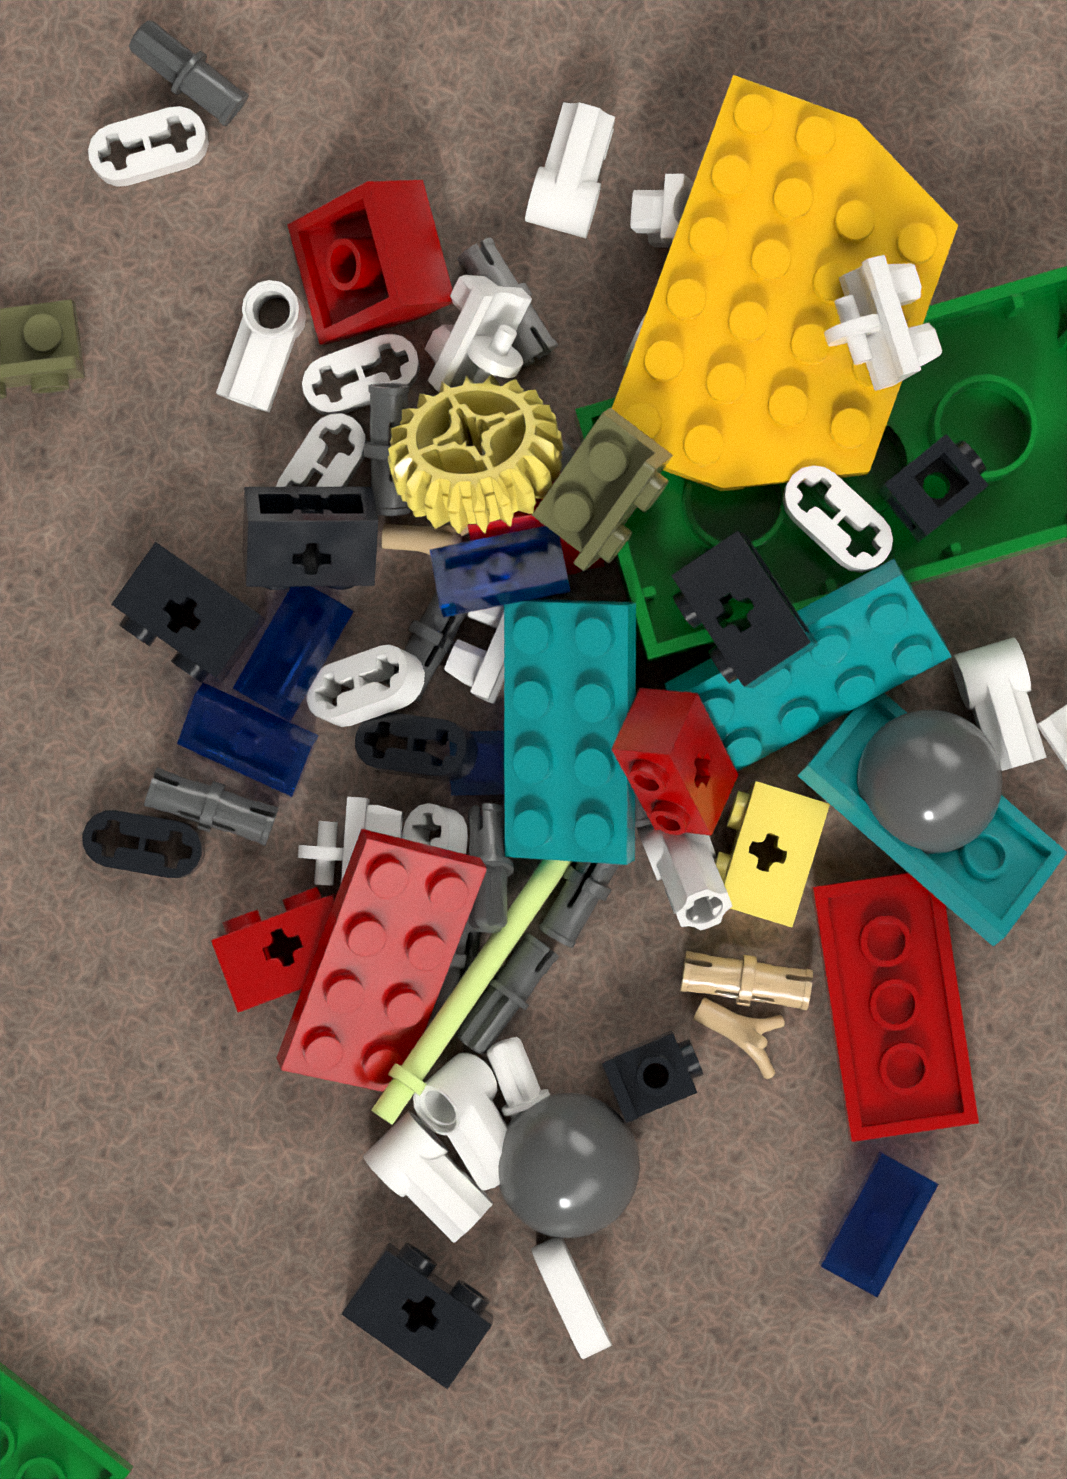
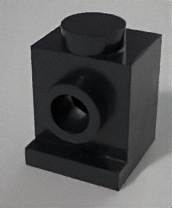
[877,434,989,543]
[601,1030,704,1123]

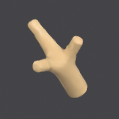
[382,523,469,573]
[693,997,785,1079]

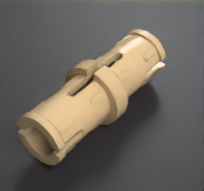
[680,951,813,1010]

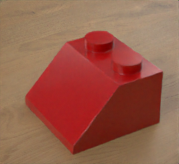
[287,180,453,345]

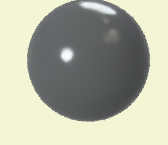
[857,709,1003,854]
[498,1093,640,1238]

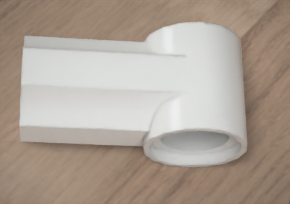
[525,102,615,238]
[216,280,306,413]
[951,637,1047,771]
[636,824,732,931]
[413,1053,507,1191]
[363,1111,493,1243]

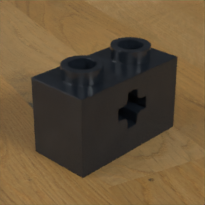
[242,487,378,590]
[671,531,819,688]
[111,542,266,683]
[341,1242,493,1390]

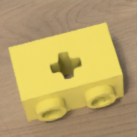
[715,781,830,928]

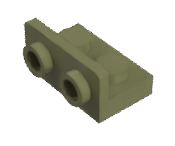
[0,299,85,399]
[532,408,673,571]

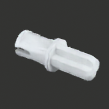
[487,1037,550,1119]

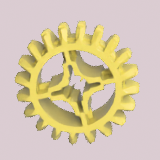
[388,374,564,534]

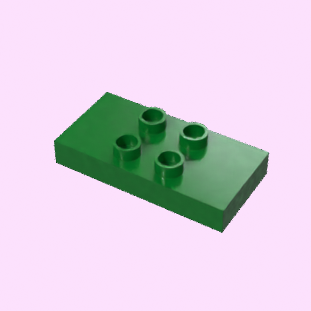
[574,266,1067,664]

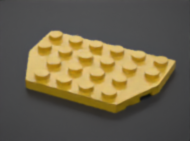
[612,75,958,491]

